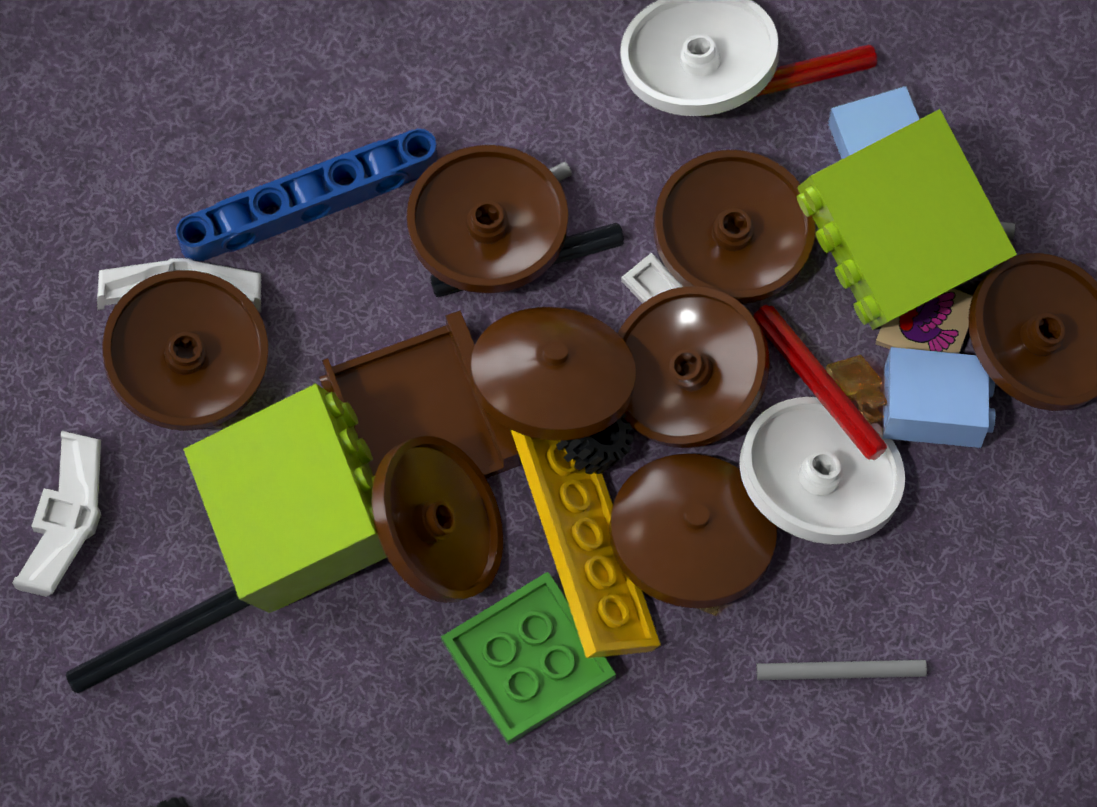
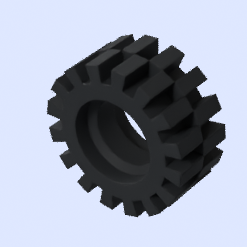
[556,413,633,474]

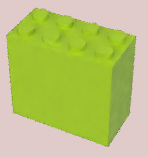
[797,109,1017,330]
[183,384,387,613]

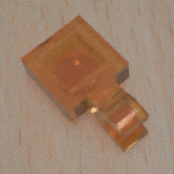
[826,354,887,424]

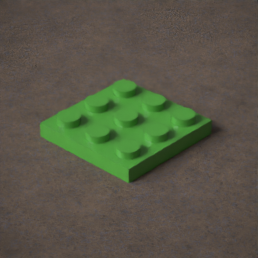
[441,572,616,745]

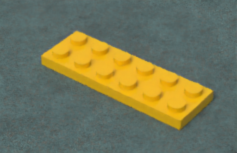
[511,430,661,658]

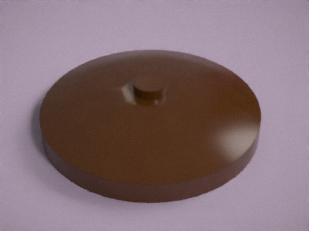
[407,145,568,293]
[653,150,815,304]
[968,253,1097,411]
[102,270,268,431]
[618,286,770,448]
[470,307,636,440]
[372,436,503,603]
[609,454,777,608]

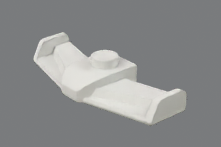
[97,258,261,313]
[13,431,101,596]

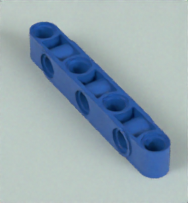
[176,128,438,262]

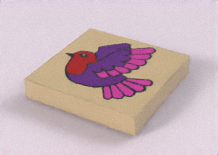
[875,288,973,354]

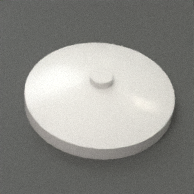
[620,0,779,116]
[740,397,905,544]

